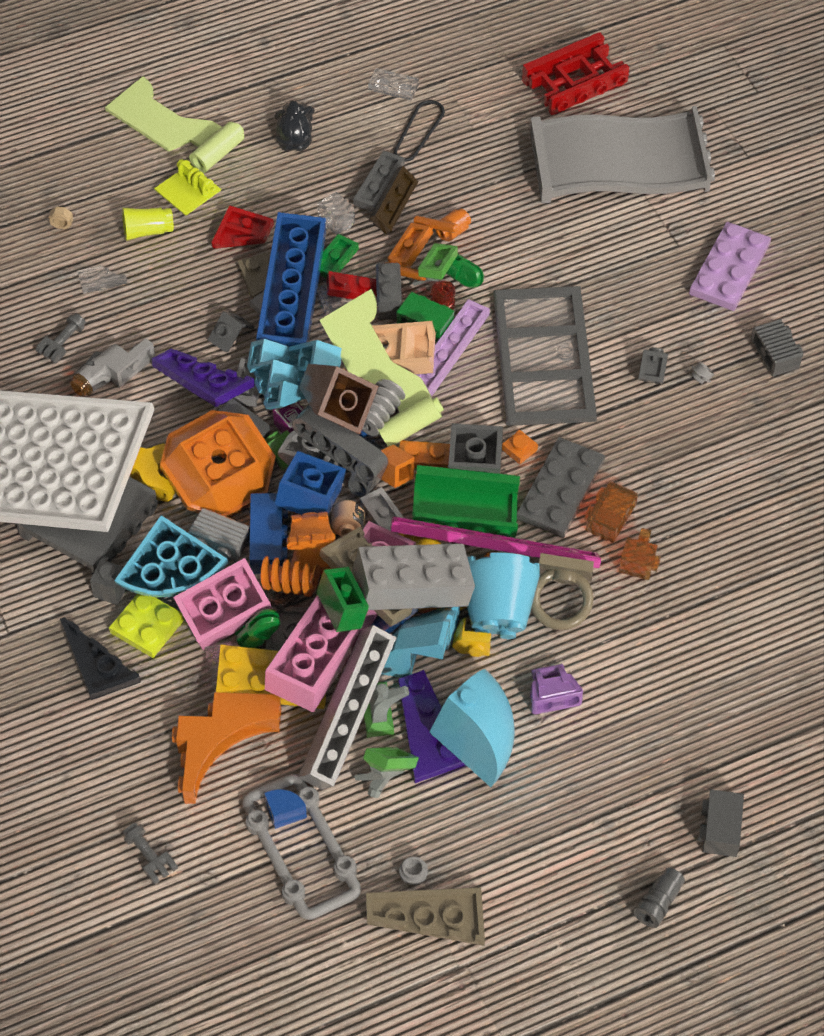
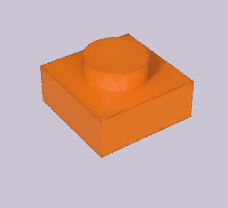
[502,430,538,464]

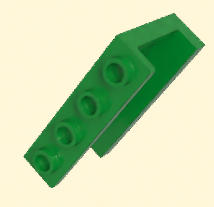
[412,465,520,538]

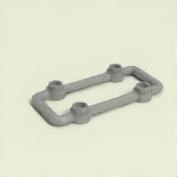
[242,774,361,920]

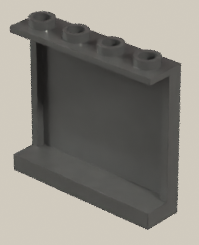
[17,477,158,576]

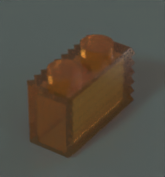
[584,481,638,543]

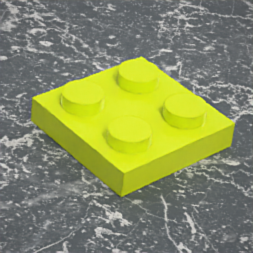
[109,594,185,658]

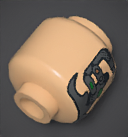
[330,500,365,537]

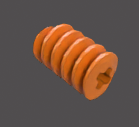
[261,556,320,597]

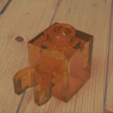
[619,528,661,580]

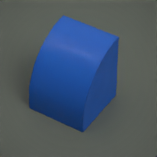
[264,789,307,829]

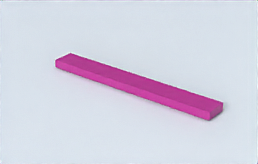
[390,516,601,568]

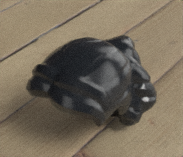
[274,101,315,151]

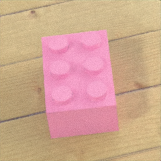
[173,558,273,650]

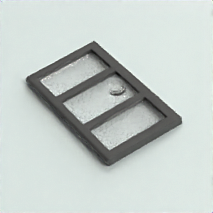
[493,286,597,426]

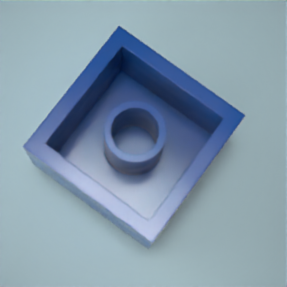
[275,451,346,515]

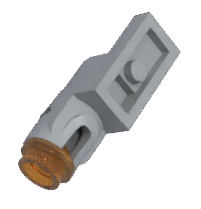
[70,338,155,397]

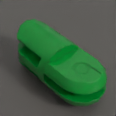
[446,254,484,288]
[235,609,280,649]

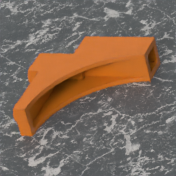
[172,692,282,804]

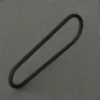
[394,100,445,162]

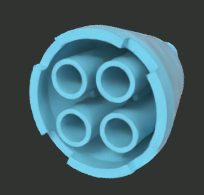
[467,553,540,639]

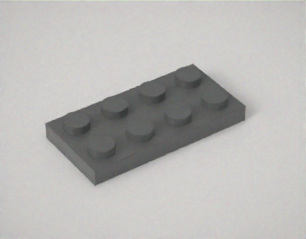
[517,437,605,538]

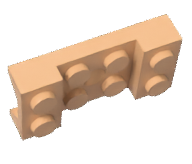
[340,321,436,374]

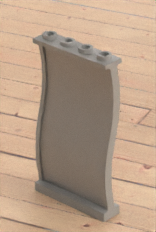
[530,106,715,203]

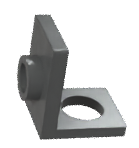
[208,311,255,353]

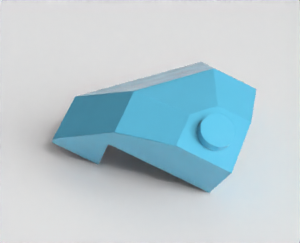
[247,339,342,410]
[381,607,460,678]

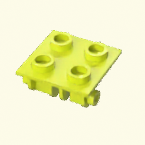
[154,159,221,216]

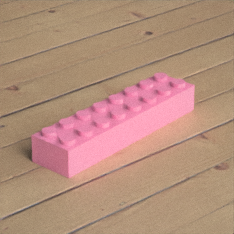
[265,521,416,712]

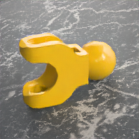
[129,444,175,502]

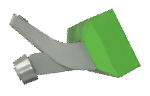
[412,243,458,295]
[364,681,409,738]
[354,747,419,798]

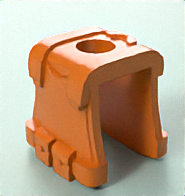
[287,512,336,575]

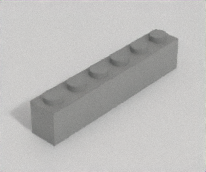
[298,625,396,790]

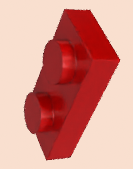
[327,271,377,300]

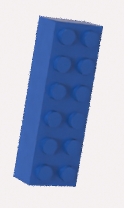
[256,212,326,347]

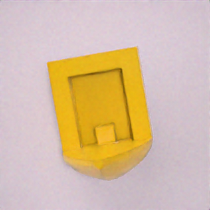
[452,618,491,657]

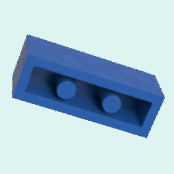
[250,493,288,574]

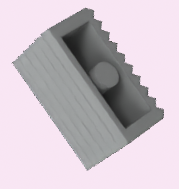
[189,508,250,562]

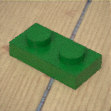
[319,234,359,279]

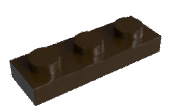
[370,166,418,234]

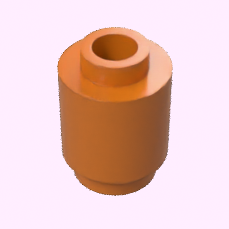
[436,208,471,242]

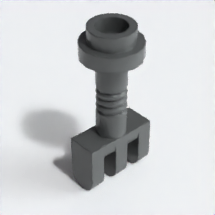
[36,313,86,364]
[123,823,178,885]

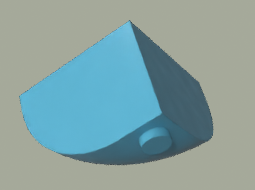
[114,515,228,597]
[430,669,515,787]

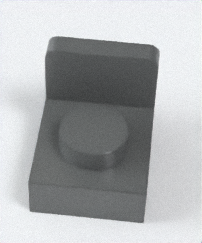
[638,347,668,385]

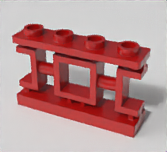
[522,32,629,115]

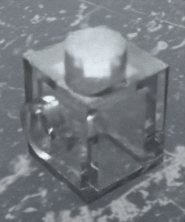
[318,192,355,235]

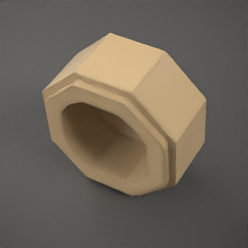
[49,207,73,229]

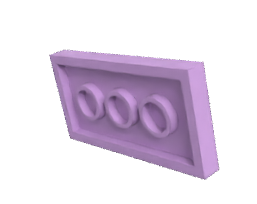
[689,222,771,311]

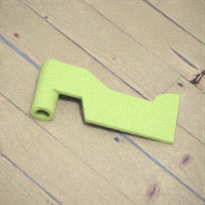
[105,76,244,173]
[320,289,444,447]

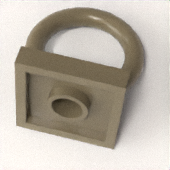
[531,553,594,630]

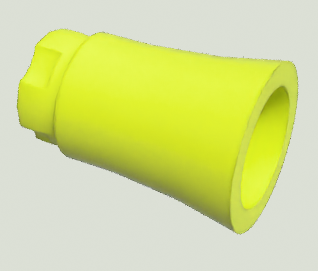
[122,207,174,241]

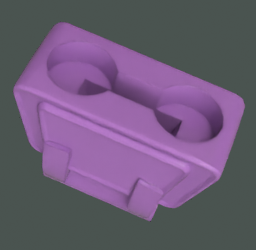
[530,664,583,715]

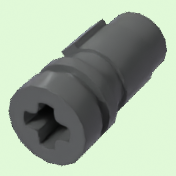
[634,868,685,928]

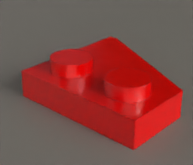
[211,205,274,249]

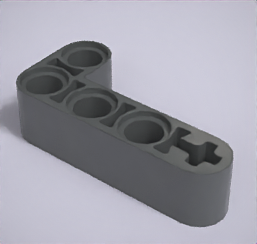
[292,405,388,498]

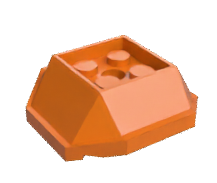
[160,410,276,518]

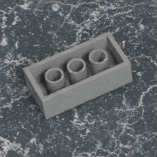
[353,544,475,610]

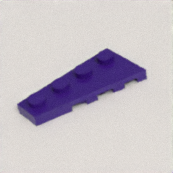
[152,349,255,407]
[399,670,465,784]

